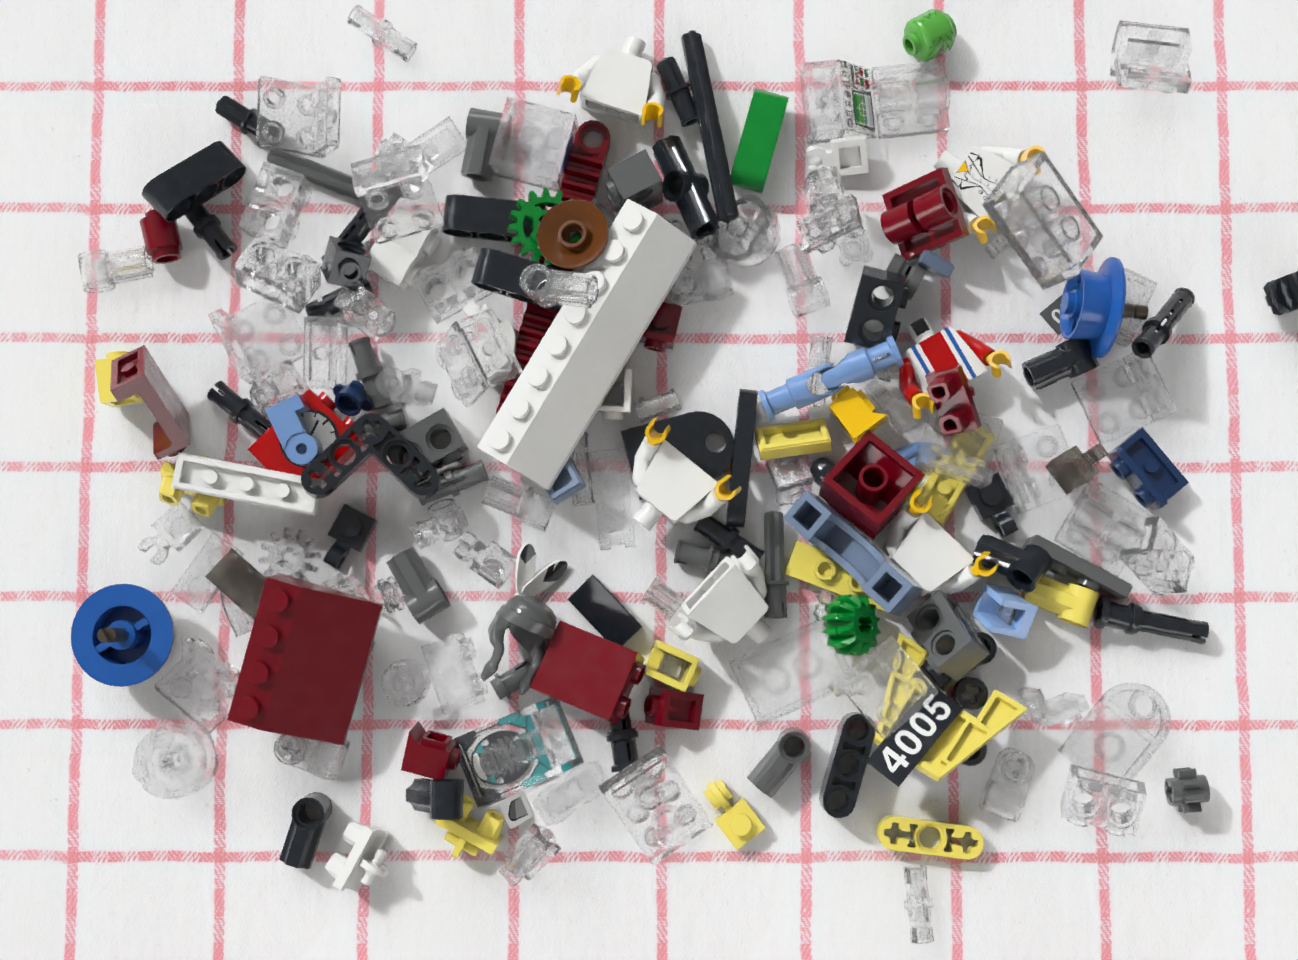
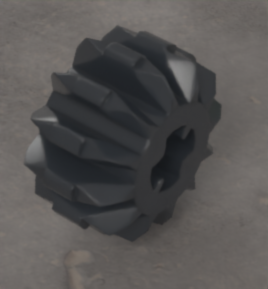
[1263,271,1298,315]

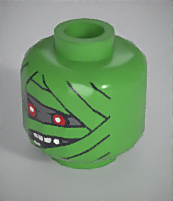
[903,9,957,62]

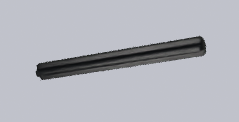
[681,30,739,223]

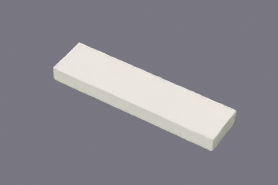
[171,452,324,516]

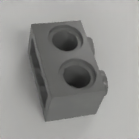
[605,149,663,213]
[387,408,468,484]
[907,590,990,681]

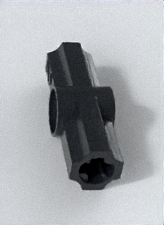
[652,135,720,240]

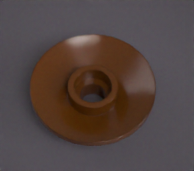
[537,200,609,269]

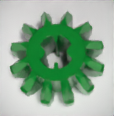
[822,594,881,656]

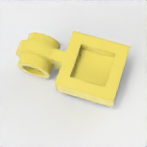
[703,779,766,850]

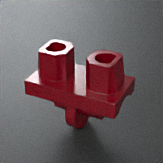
[925,365,982,436]

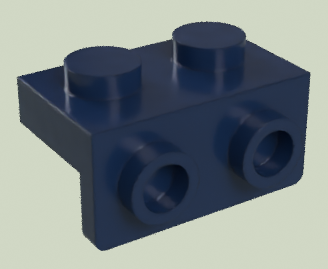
[1106,427,1189,510]

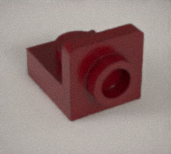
[639,302,682,352]
[644,687,704,731]

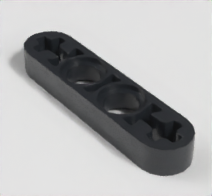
[726,389,758,528]

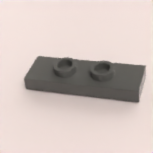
[1022,535,1133,600]

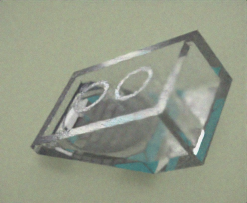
[452,697,585,807]

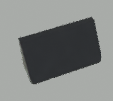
[568,574,642,646]

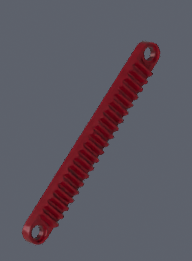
[496,120,611,415]

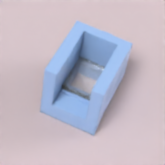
[972,583,1038,640]

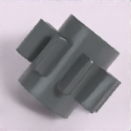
[1164,767,1210,814]

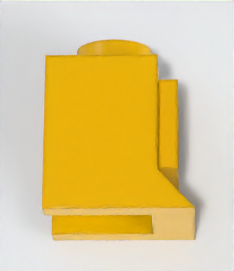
[828,385,888,444]

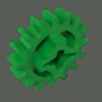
[507,188,582,266]

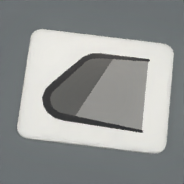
[498,791,534,829]

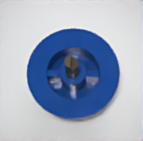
[71,584,174,687]

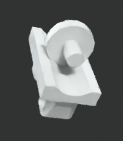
[325,822,390,891]

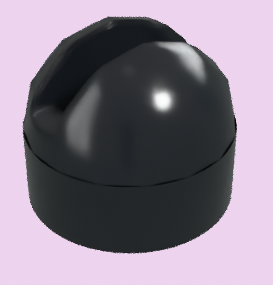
[810,458,836,487]

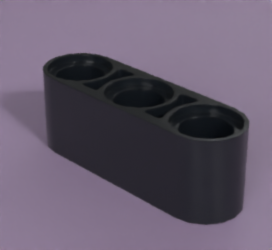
[142,141,247,223]
[442,194,547,242]
[471,248,580,312]
[819,712,876,818]

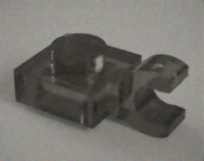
[1045,443,1109,495]

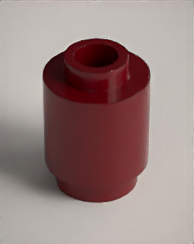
[139,209,183,264]

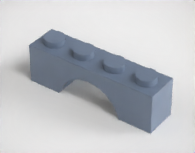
[783,490,923,617]

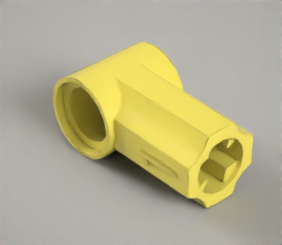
[1021,576,1099,628]

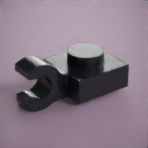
[964,472,1018,539]
[323,504,378,570]

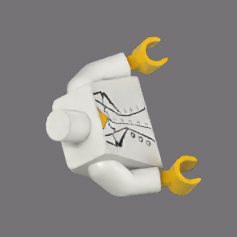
[934,145,1048,244]

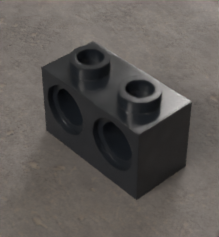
[844,265,910,348]

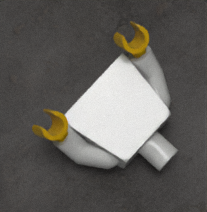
[557,36,665,128]
[632,418,741,531]
[886,488,999,596]

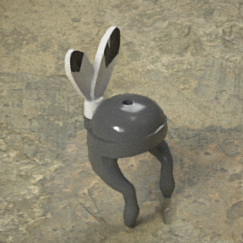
[481,543,568,695]

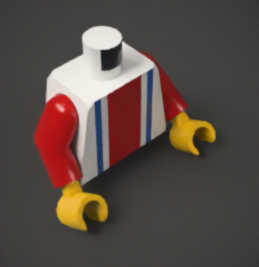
[898,317,1012,419]

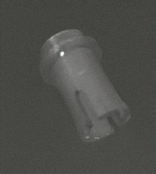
[633,389,681,424]

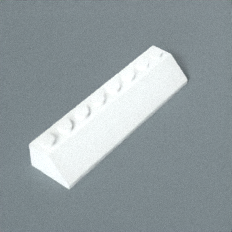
[477,199,697,491]

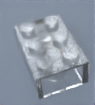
[982,151,1103,290]

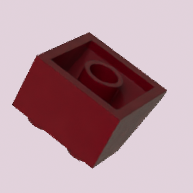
[818,430,925,540]

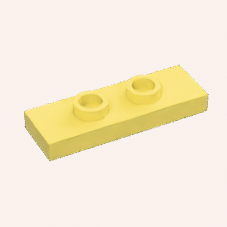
[785,540,886,612]

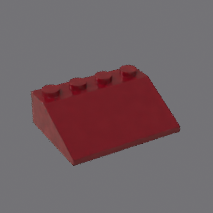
[227,573,384,745]

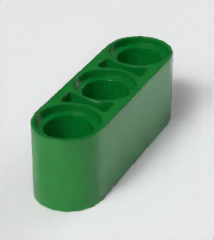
[731,88,789,194]

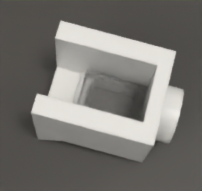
[598,369,633,419]

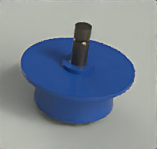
[1060,257,1148,358]

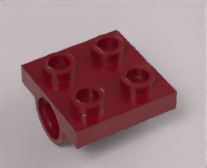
[880,167,970,261]

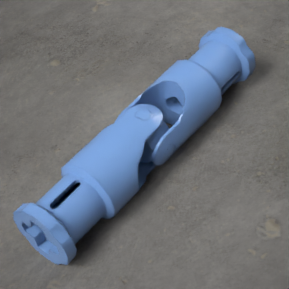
[758,335,904,421]

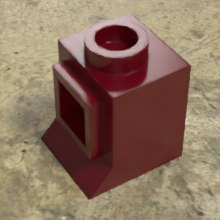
[401,721,461,779]

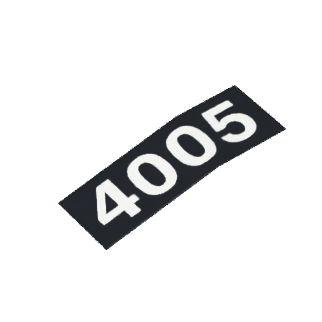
[866,684,964,787]

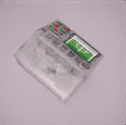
[800,59,877,144]

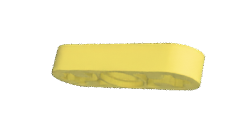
[876,815,984,860]

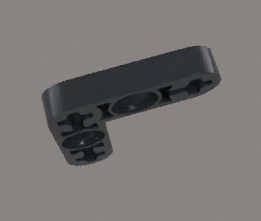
[301,413,440,499]

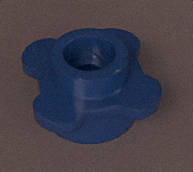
[333,380,373,416]

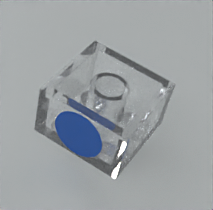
[488,97,579,192]

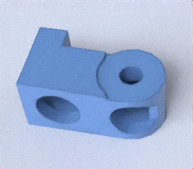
[265,394,323,467]

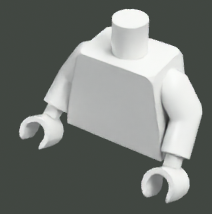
[668,545,771,644]

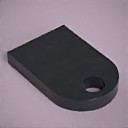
[621,411,734,501]

